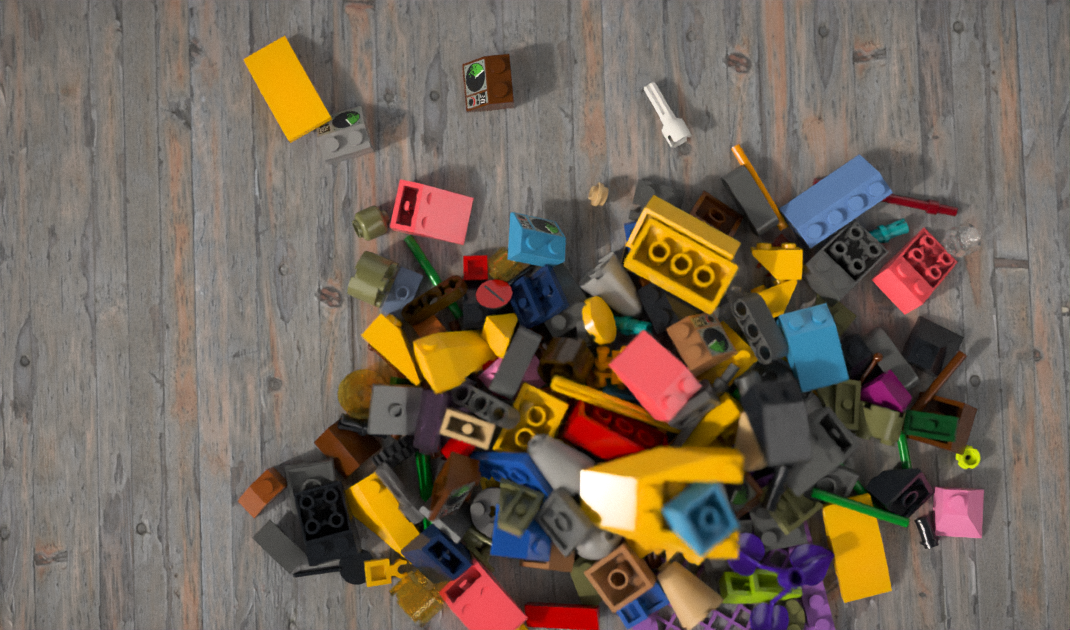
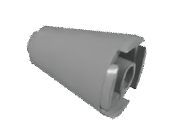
[579,252,645,318]
[528,434,597,499]

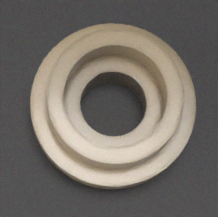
[588,182,608,207]

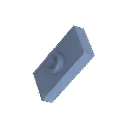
[382,266,424,320]

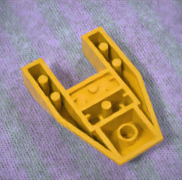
[581,447,743,559]

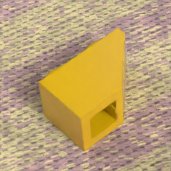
[750,243,803,280]
[751,279,797,318]

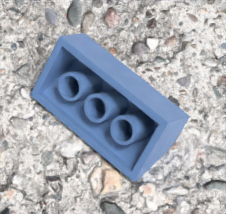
[779,154,893,249]

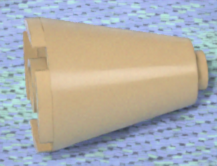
[657,560,724,630]

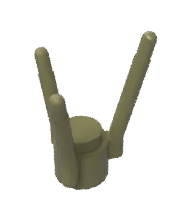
[462,523,495,573]

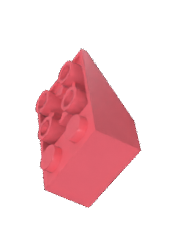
[390,179,474,245]
[871,227,958,315]
[438,558,528,630]

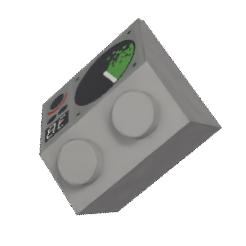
[316,106,375,165]

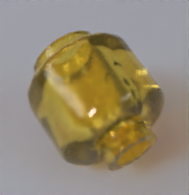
[488,246,524,282]

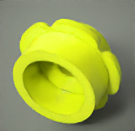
[956,445,980,469]

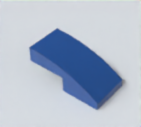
[616,579,670,630]

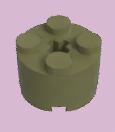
[347,251,399,308]
[851,400,906,446]

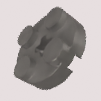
[470,487,500,537]

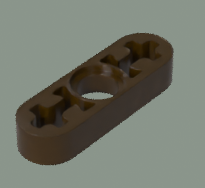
[401,275,468,326]

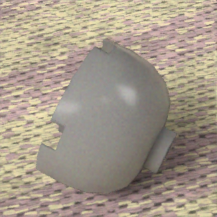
[577,526,622,560]

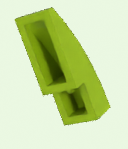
[719,569,803,604]

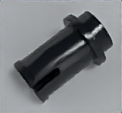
[914,516,940,549]

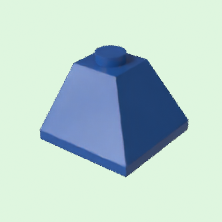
[490,504,552,562]

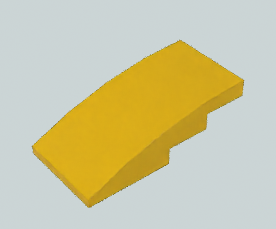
[243,36,332,143]
[822,493,892,603]

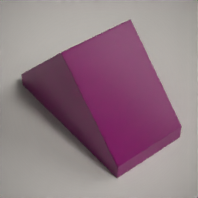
[860,369,912,412]

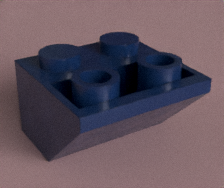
[400,523,472,584]

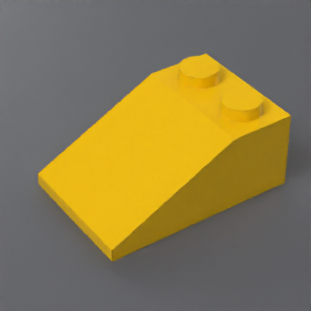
[361,313,424,386]
[492,382,569,470]

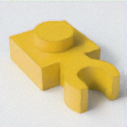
[364,557,408,587]

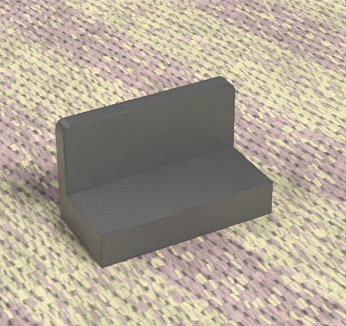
[667,379,721,430]

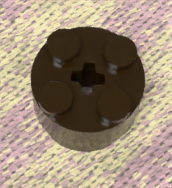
[537,337,595,385]

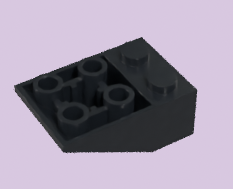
[294,481,363,567]

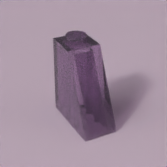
[413,388,453,455]

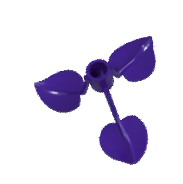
[727,533,835,630]

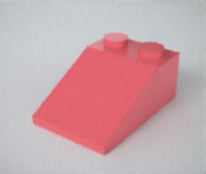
[609,330,702,421]

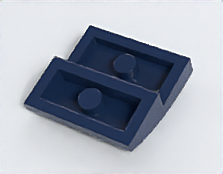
[510,264,570,329]

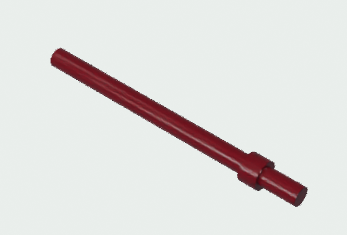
[812,178,958,217]

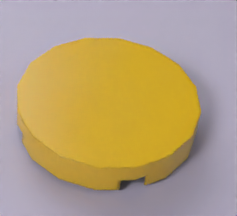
[582,296,616,345]

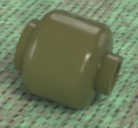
[352,205,390,241]

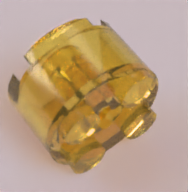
[338,369,389,419]
[389,569,445,628]

